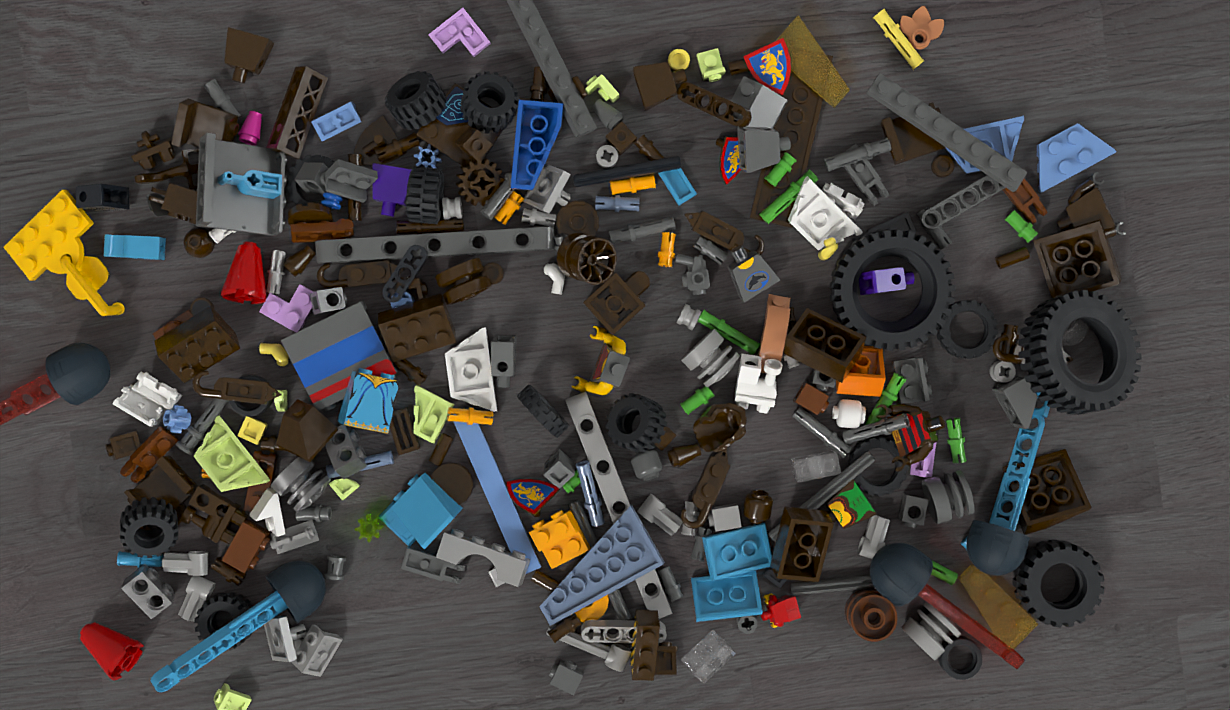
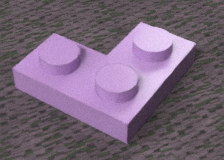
[428,8,491,57]
[259,285,314,332]

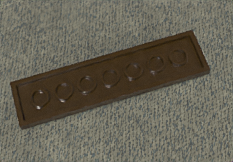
[749,46,833,228]

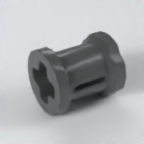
[324,555,347,580]
[736,615,758,634]

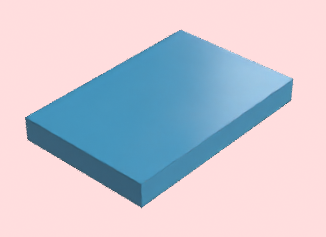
[702,522,772,581]
[691,570,763,622]

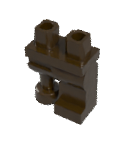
[180,484,248,544]

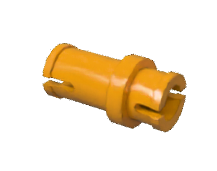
[494,191,525,225]
[658,232,676,267]

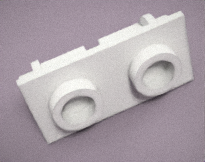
[822,183,865,220]
[132,372,182,410]

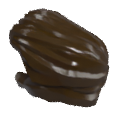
[693,403,747,452]

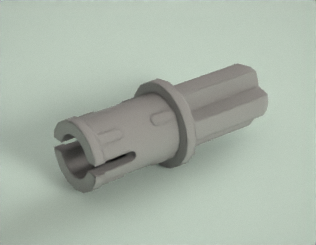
[266,250,286,294]

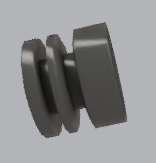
[922,470,974,525]

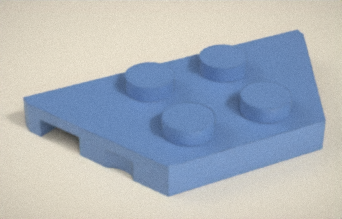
[946,116,1024,174]
[1037,123,1116,193]

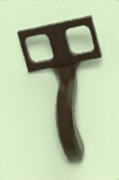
[135,149,199,190]

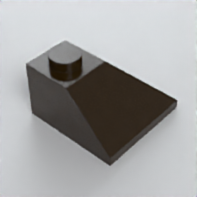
[277,399,338,462]

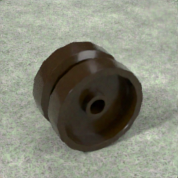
[435,258,492,305]

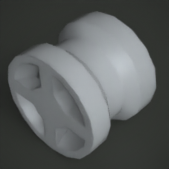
[596,145,618,169]
[442,197,463,220]
[676,304,702,330]
[989,361,1016,383]

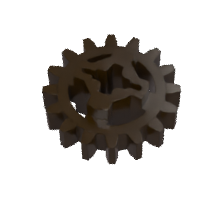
[456,158,505,206]

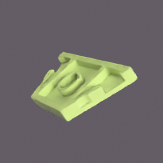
[194,416,270,492]

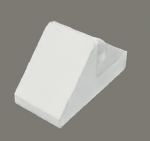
[250,488,285,537]

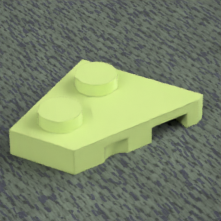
[414,385,454,443]

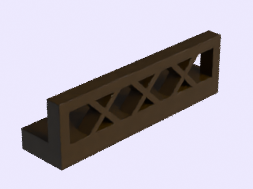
[266,66,328,159]

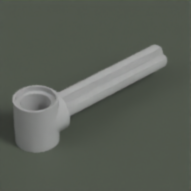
[546,624,631,672]

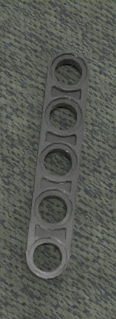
[920,175,1006,230]

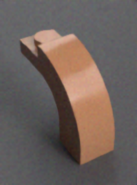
[757,294,790,374]

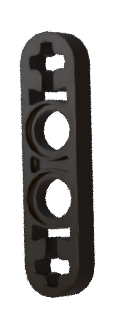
[677,82,752,128]

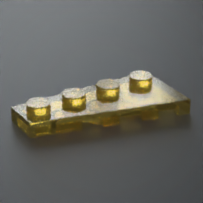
[776,15,850,108]
[959,563,1038,655]

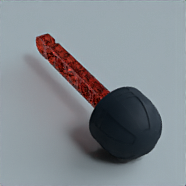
[0,343,111,425]
[870,543,1025,669]

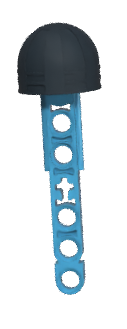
[966,392,1050,576]
[151,561,326,692]

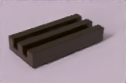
[390,407,421,455]

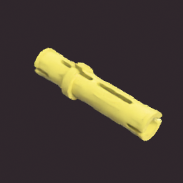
[873,9,924,69]

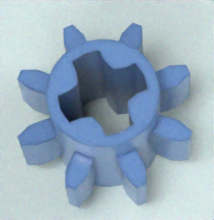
[414,144,442,168]
[163,405,191,434]

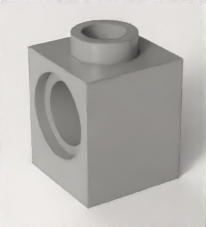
[708,503,742,532]

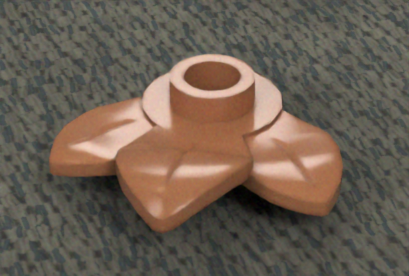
[900,6,944,50]

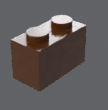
[221,519,271,573]

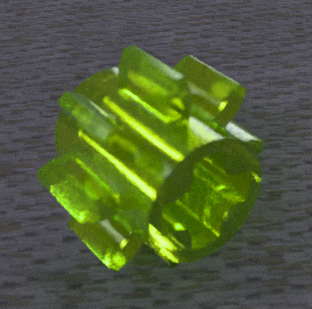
[355,514,384,543]

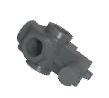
[675,254,710,295]

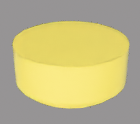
[668,49,690,71]

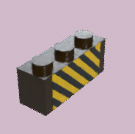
[630,610,660,681]

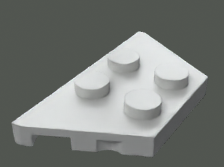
[788,176,863,250]
[445,327,498,412]

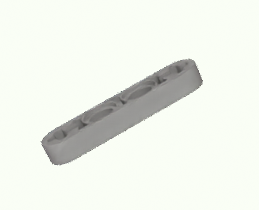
[581,620,667,643]

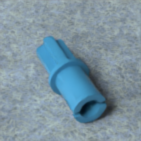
[117,551,164,568]

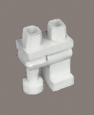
[735,354,783,413]

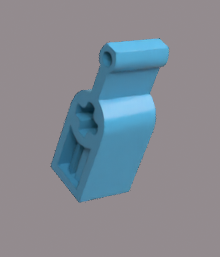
[218,170,282,199]
[104,234,166,260]

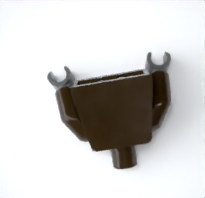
[1057,172,1126,239]

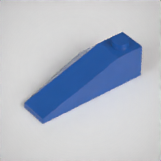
[511,100,563,190]

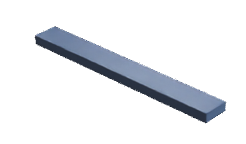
[453,407,541,574]

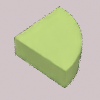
[274,390,287,412]
[329,478,360,500]

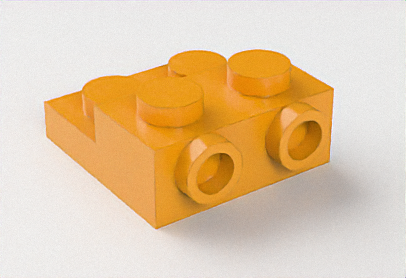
[529,510,591,569]

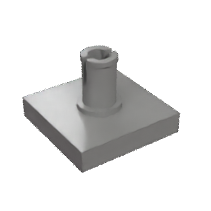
[523,164,571,214]
[264,616,307,662]

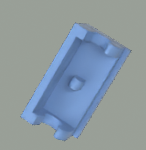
[312,101,362,141]

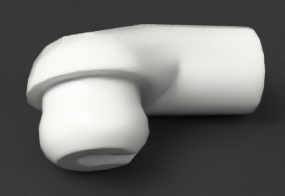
[544,263,565,295]

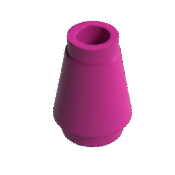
[238,111,262,145]

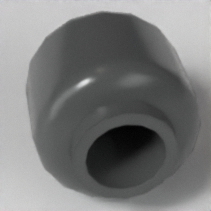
[631,450,663,481]

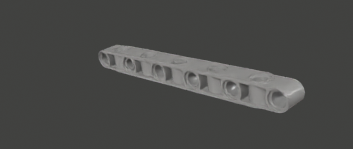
[565,391,673,619]

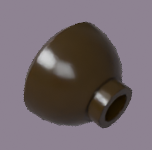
[183,228,215,258]

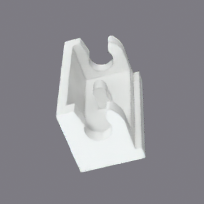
[113,384,168,427]

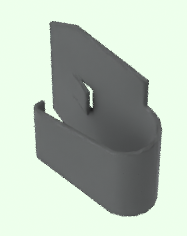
[146,193,169,217]

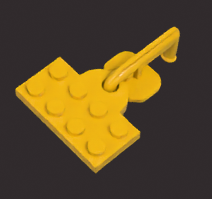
[4,190,125,316]

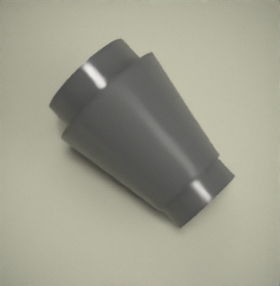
[592,99,624,131]

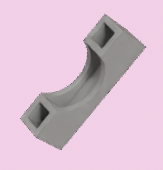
[436,529,531,587]

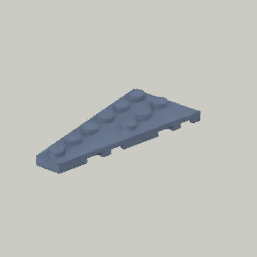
[539,505,665,626]

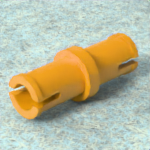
[610,174,656,195]
[447,407,493,425]

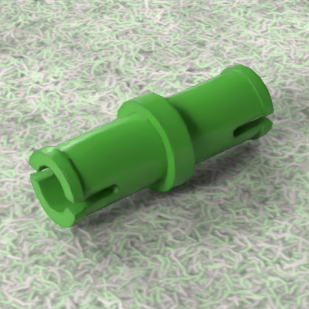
[946,418,967,463]

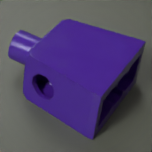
[373,163,411,217]
[858,267,914,295]

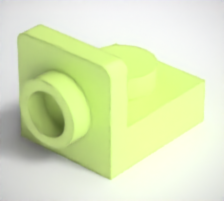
[696,48,726,82]
[585,74,619,103]
[214,683,252,710]

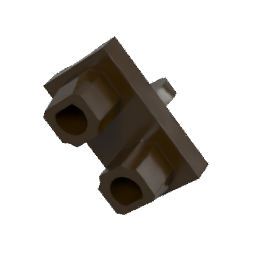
[131,131,176,171]

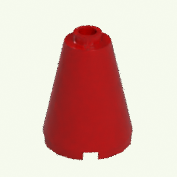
[221,242,267,304]
[80,622,144,681]

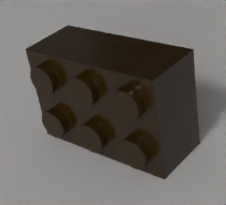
[378,294,456,362]
[154,306,240,383]
[783,308,867,383]
[770,507,834,582]

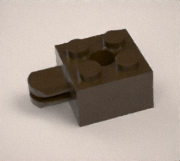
[148,183,208,228]
[583,271,650,335]

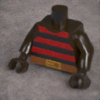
[875,403,945,472]

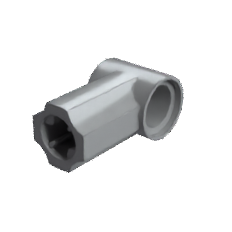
[637,494,683,536]
[858,515,890,559]
[162,551,209,576]
[178,576,215,622]

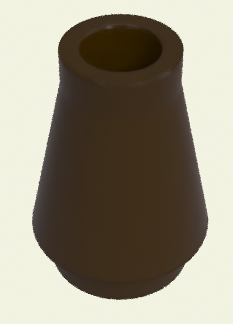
[283,245,316,277]
[667,443,701,468]

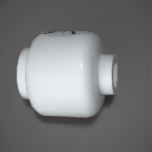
[832,399,866,428]

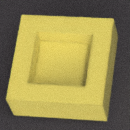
[237,416,268,445]

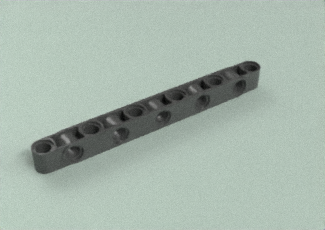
[315,227,555,264]

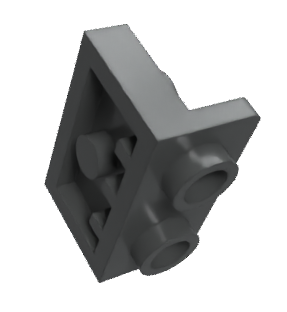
[325,159,378,203]
[892,357,932,404]

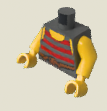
[571,326,630,395]

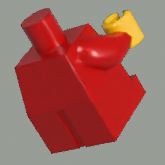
[761,593,801,628]

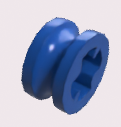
[321,193,343,209]

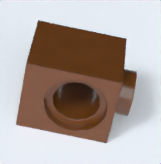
[793,382,829,415]

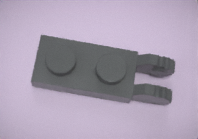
[844,144,889,206]
[401,547,466,584]

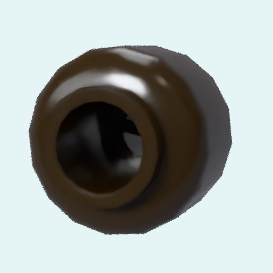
[743,490,773,524]

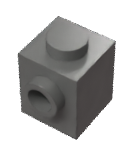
[548,659,584,695]

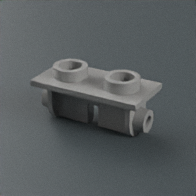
[270,520,319,554]

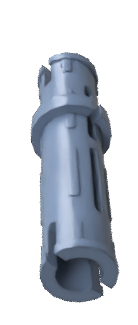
[326,450,394,479]
[576,460,605,527]

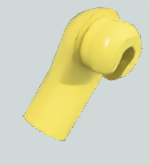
[818,237,838,260]
[260,343,289,366]

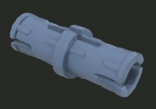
[595,195,640,212]

